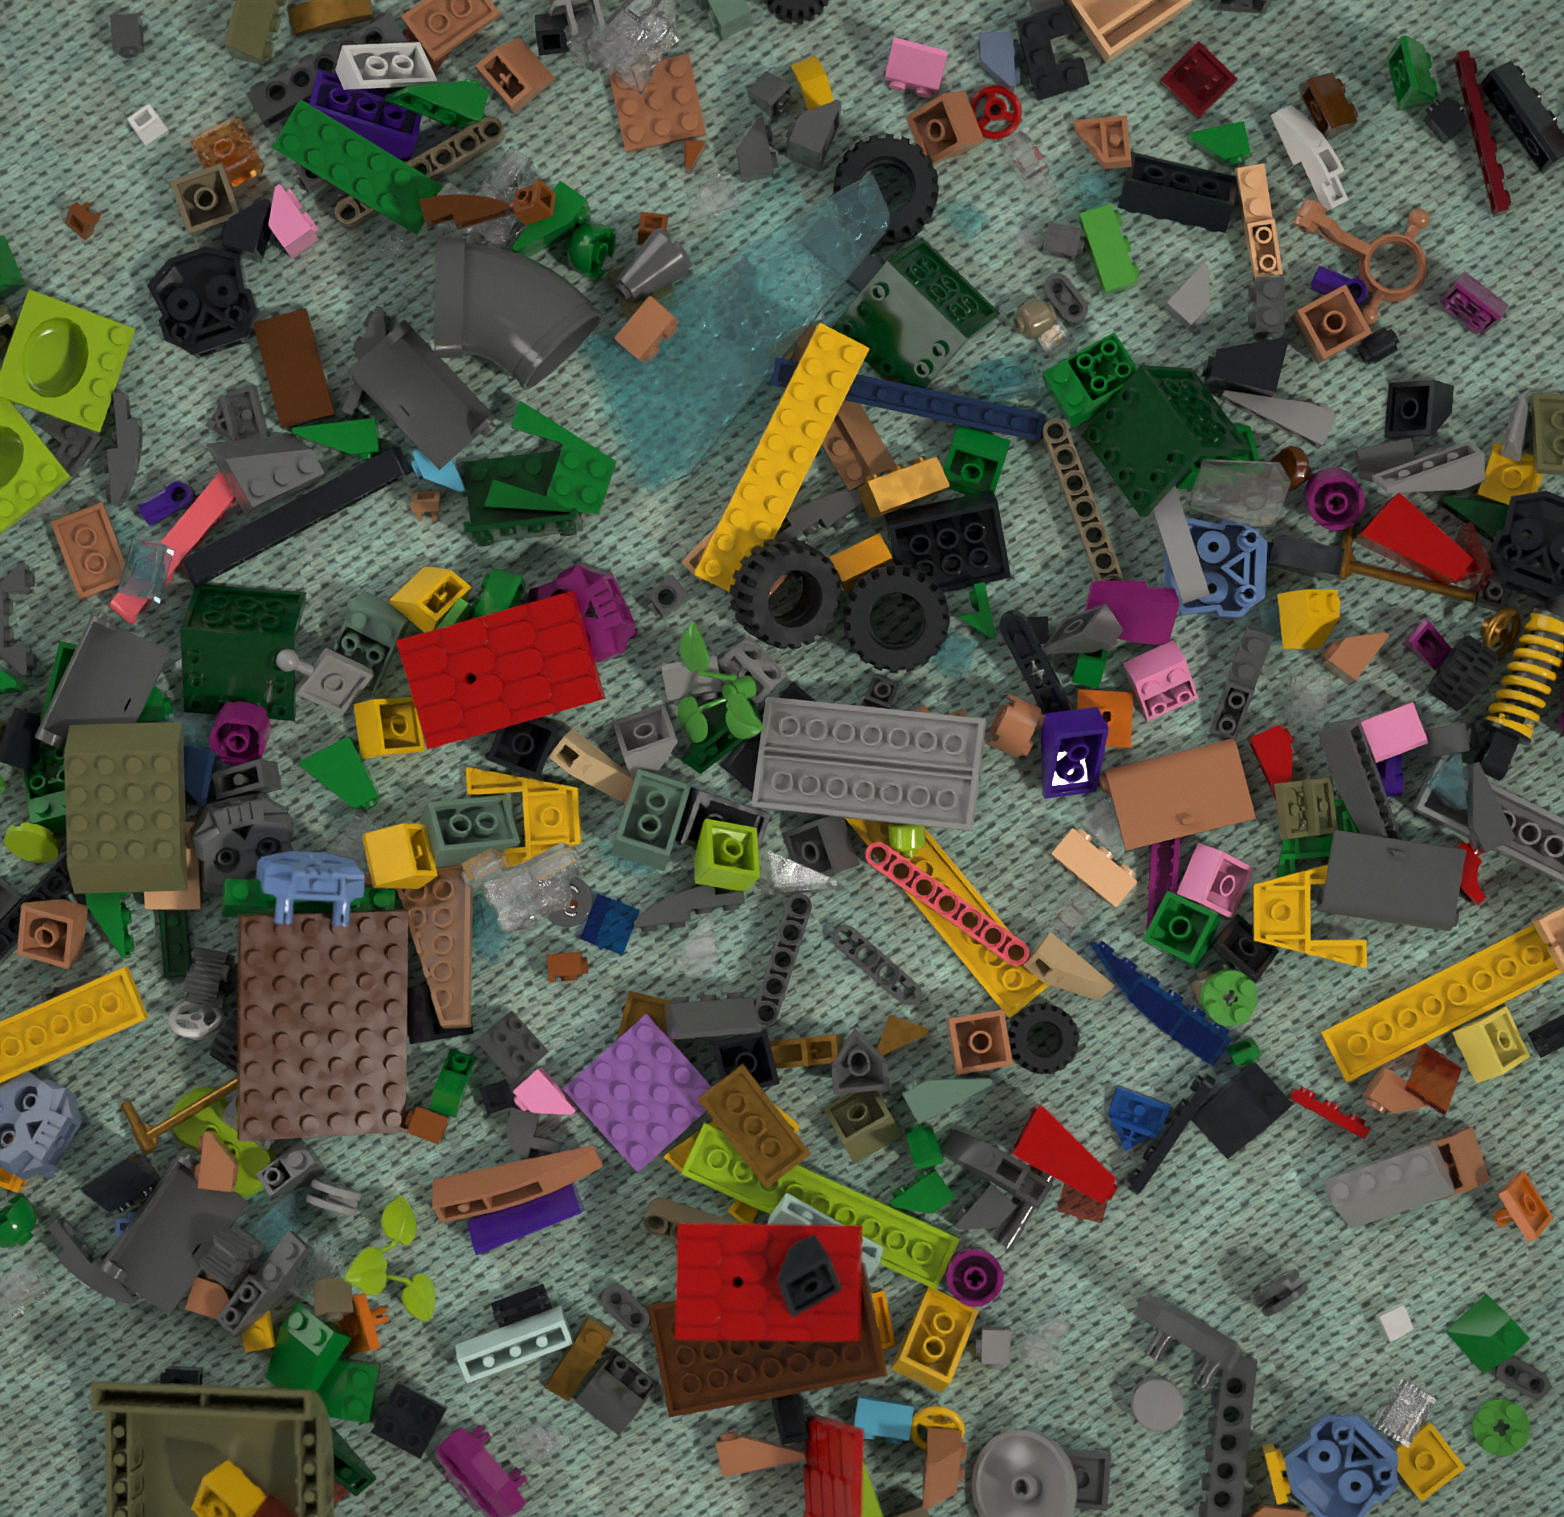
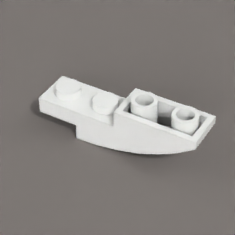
[1271,105,1349,211]

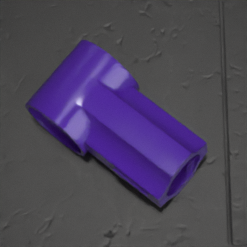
[1309,266,1367,305]
[138,482,196,526]
[1376,753,1404,798]

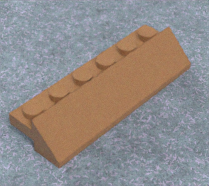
[766,324,897,491]

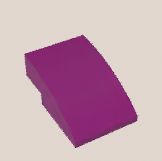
[1084,581,1180,645]

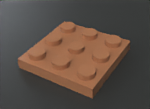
[608,54,706,153]

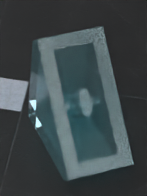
[1425,753,1467,811]

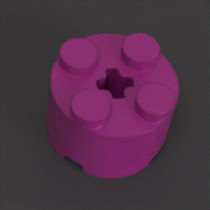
[1304,467,1365,530]
[209,702,271,766]
[946,1247,1004,1307]

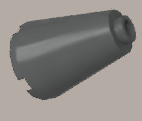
[615,228,692,302]

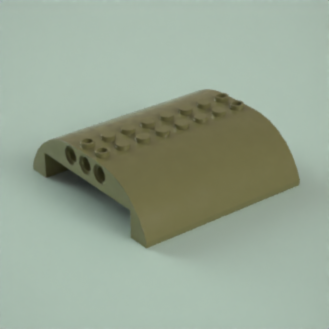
[91,1381,334,1517]

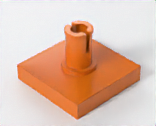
[1076,689,1134,748]
[1493,1170,1554,1243]
[336,1293,389,1355]

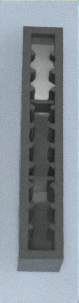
[1318,717,1402,855]

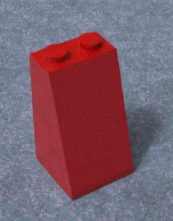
[1354,492,1474,585]
[1011,1103,1118,1204]

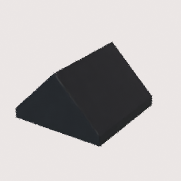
[0,708,41,772]
[1209,914,1279,983]

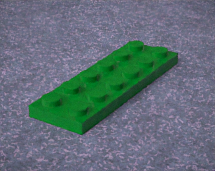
[272,99,445,235]

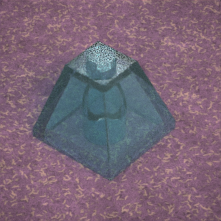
[472,889,525,965]

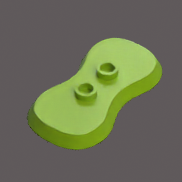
[169,1087,277,1198]

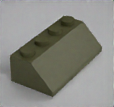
[224,0,286,66]

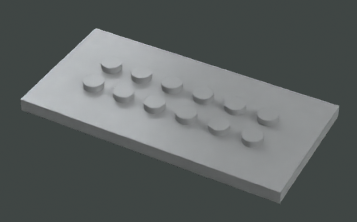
[751,697,987,832]

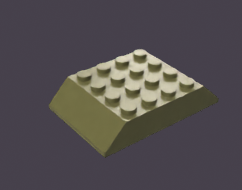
[64,722,188,894]

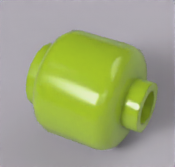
[888,823,926,857]

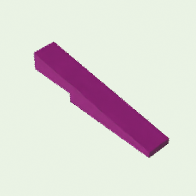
[1146,837,1180,932]

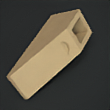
[549,728,634,801]
[1023,932,1114,1001]

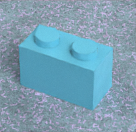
[853,1395,914,1444]

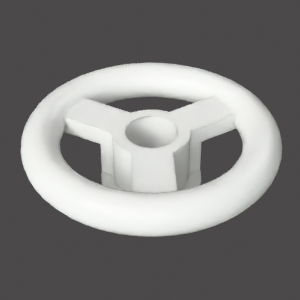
[168,1002,224,1040]

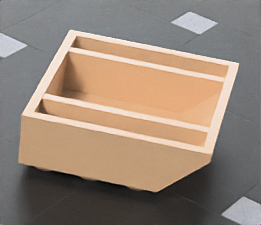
[1062,0,1195,64]

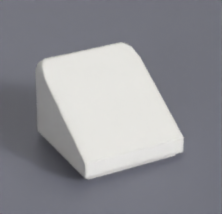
[127,104,168,145]

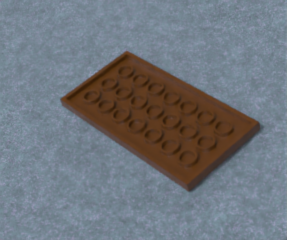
[647,1263,888,1418]

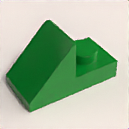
[957,582,996,640]

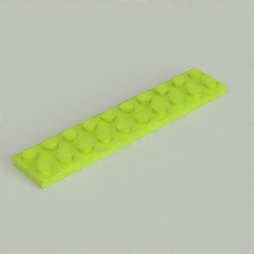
[681,1121,960,1290]

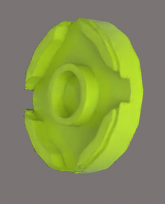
[4,823,61,863]

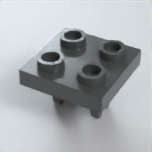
[476,1011,549,1083]

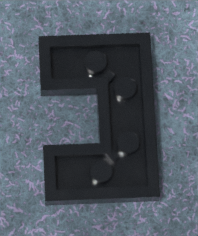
[1014,3,1090,101]

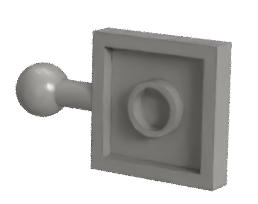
[276,648,374,715]

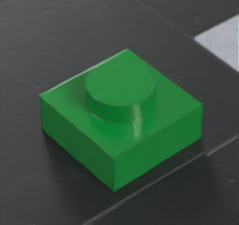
[1226,1037,1262,1066]

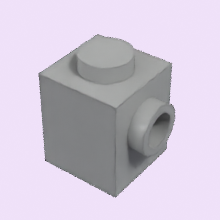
[975,1327,1011,1369]

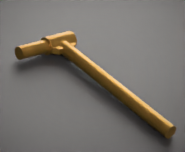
[1336,524,1476,603]
[121,1076,237,1155]

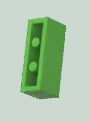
[1078,203,1140,296]

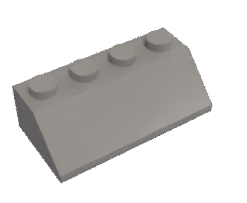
[1324,1140,1456,1229]

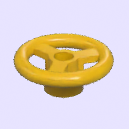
[910,1406,965,1450]

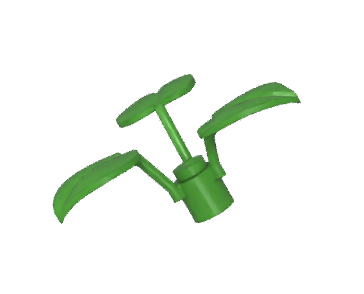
[678,621,765,743]

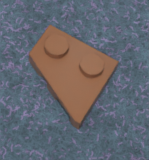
[1074,115,1132,169]

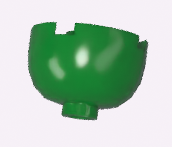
[565,223,616,280]
[0,1193,37,1248]

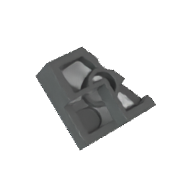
[1354,438,1417,493]

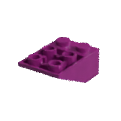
[1440,271,1508,335]

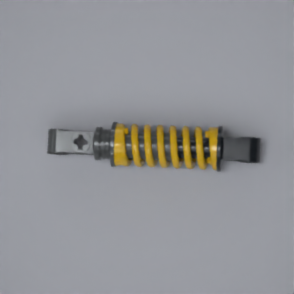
[1474,595,1564,781]

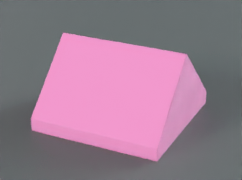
[1360,702,1428,763]

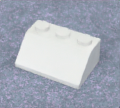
[335,42,438,90]

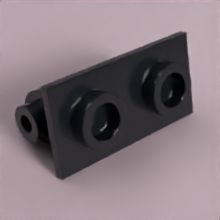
[1527,1014,1564,1058]
[491,1283,553,1328]

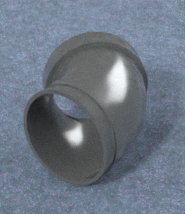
[434,236,603,390]

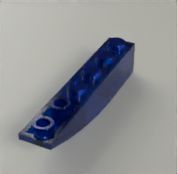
[1089,940,1233,1067]

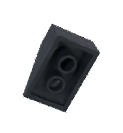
[675,787,771,851]
[1192,1062,1294,1159]
[80,1153,161,1214]

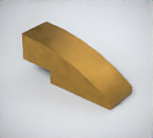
[289,0,373,35]
[770,1034,844,1069]

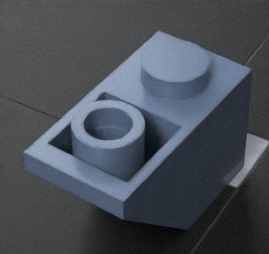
[978,31,1020,92]

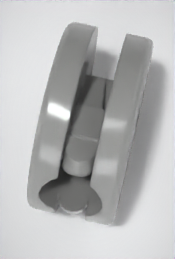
[306,1179,362,1216]
[1130,1376,1184,1431]

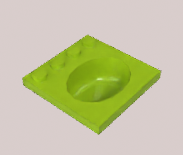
[0,289,135,434]
[0,398,72,536]

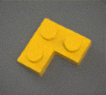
[1262,1442,1291,1505]

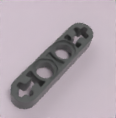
[833,925,921,1005]

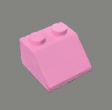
[884,37,948,98]
[1176,843,1254,919]
[513,1067,579,1115]

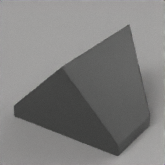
[831,1028,890,1095]

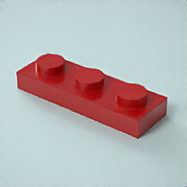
[1287,1086,1370,1139]

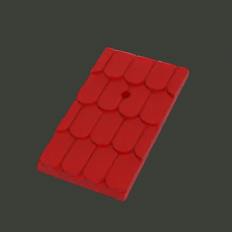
[396,590,605,750]
[675,1223,863,1341]
[803,1414,883,1517]

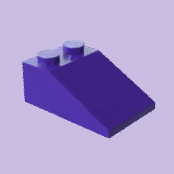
[1041,707,1109,799]

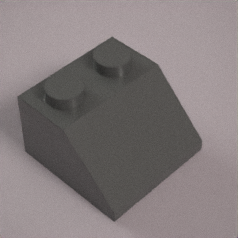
[782,816,860,886]

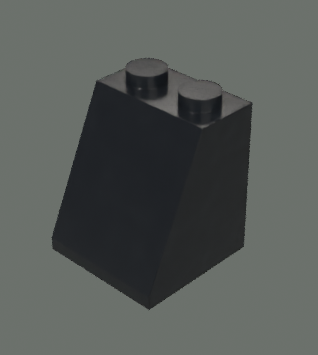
[1201,337,1289,397]

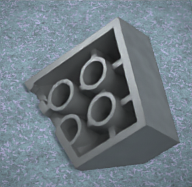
[206,434,325,517]

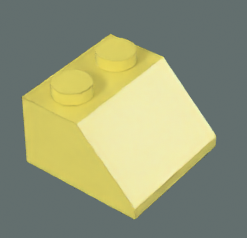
[1452,1006,1530,1084]

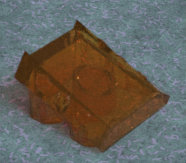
[190,116,265,187]

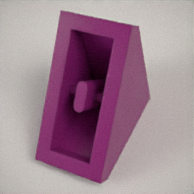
[1402,619,1452,671]

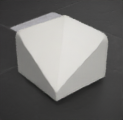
[1376,1303,1414,1342]

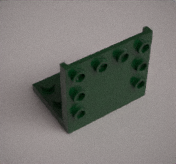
[832,237,1001,389]
[1082,365,1251,517]
[463,450,583,547]
[180,584,306,721]

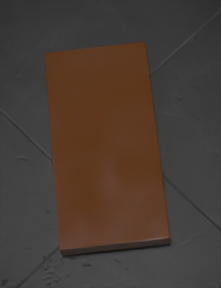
[253,308,336,430]

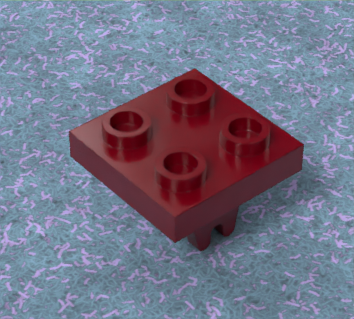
[1159,41,1238,120]

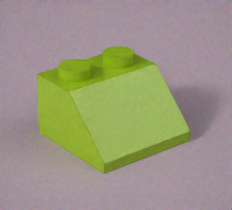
[694,819,760,892]

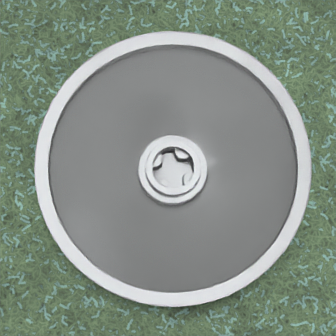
[972,1429,1077,1517]

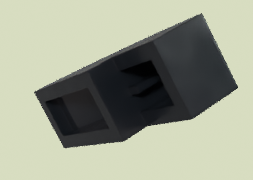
[770,1393,809,1445]

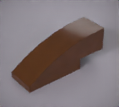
[419,194,511,230]

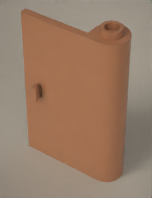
[1099,739,1256,851]

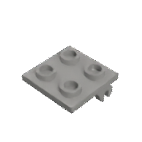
[549,0,607,35]

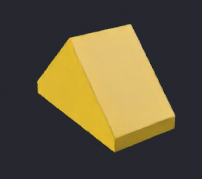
[790,56,834,111]

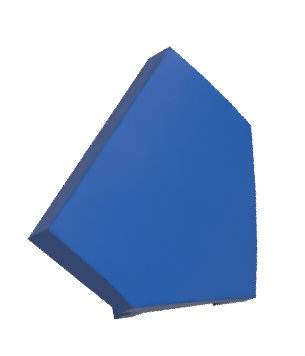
[1108,1085,1171,1151]

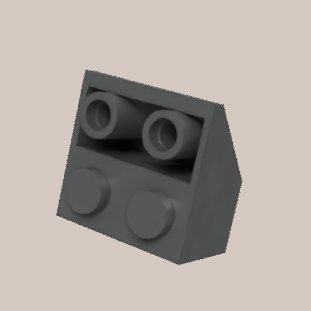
[575,1349,659,1436]

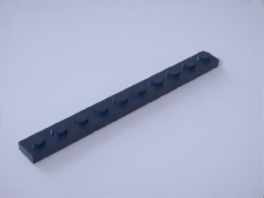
[769,357,1046,441]

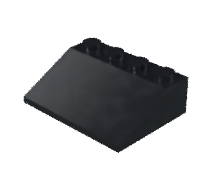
[885,490,1011,601]

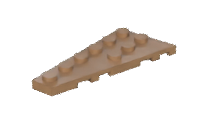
[397,861,473,1028]

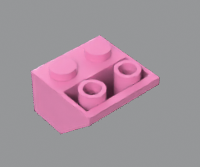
[268,184,319,258]
[1123,640,1198,721]

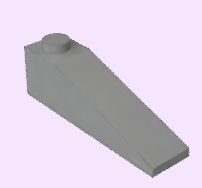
[1220,390,1337,449]
[1372,441,1485,493]

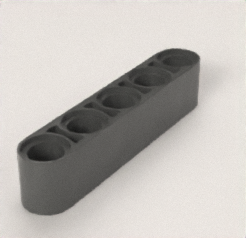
[755,893,812,1026]

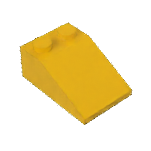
[890,1286,979,1393]

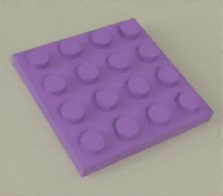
[563,1014,712,1173]

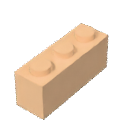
[1049,828,1137,908]

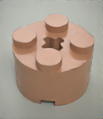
[986,694,1044,758]

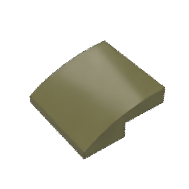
[1274,777,1337,840]

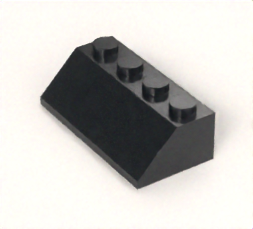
[1480,61,1564,175]
[1118,152,1237,233]

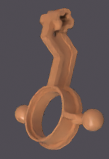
[1292,198,1430,326]

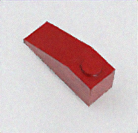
[1247,724,1294,801]

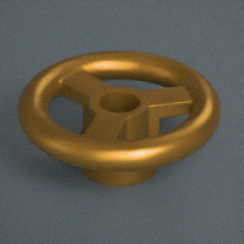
[1480,607,1521,659]

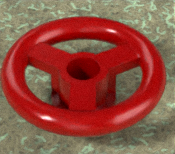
[969,85,1022,140]

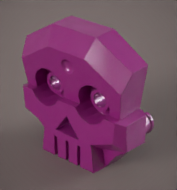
[528,563,638,663]
[435,1424,528,1517]

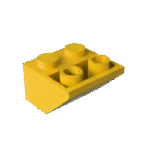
[388,566,472,632]
[362,823,438,889]

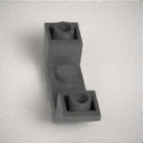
[0,564,37,677]

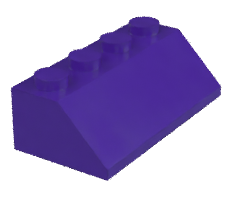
[308,69,422,162]
[466,1182,585,1256]

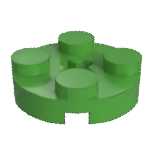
[1200,969,1257,1026]
[1472,1398,1530,1456]

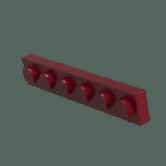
[1453,50,1511,217]

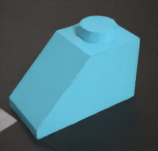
[411,449,467,495]

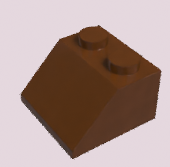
[1300,72,1358,140]

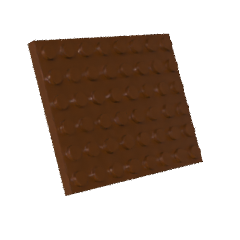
[237,909,408,1141]

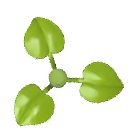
[344,1195,436,1322]

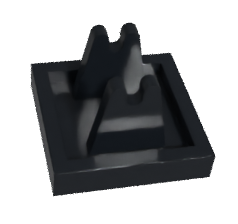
[370,1381,448,1459]

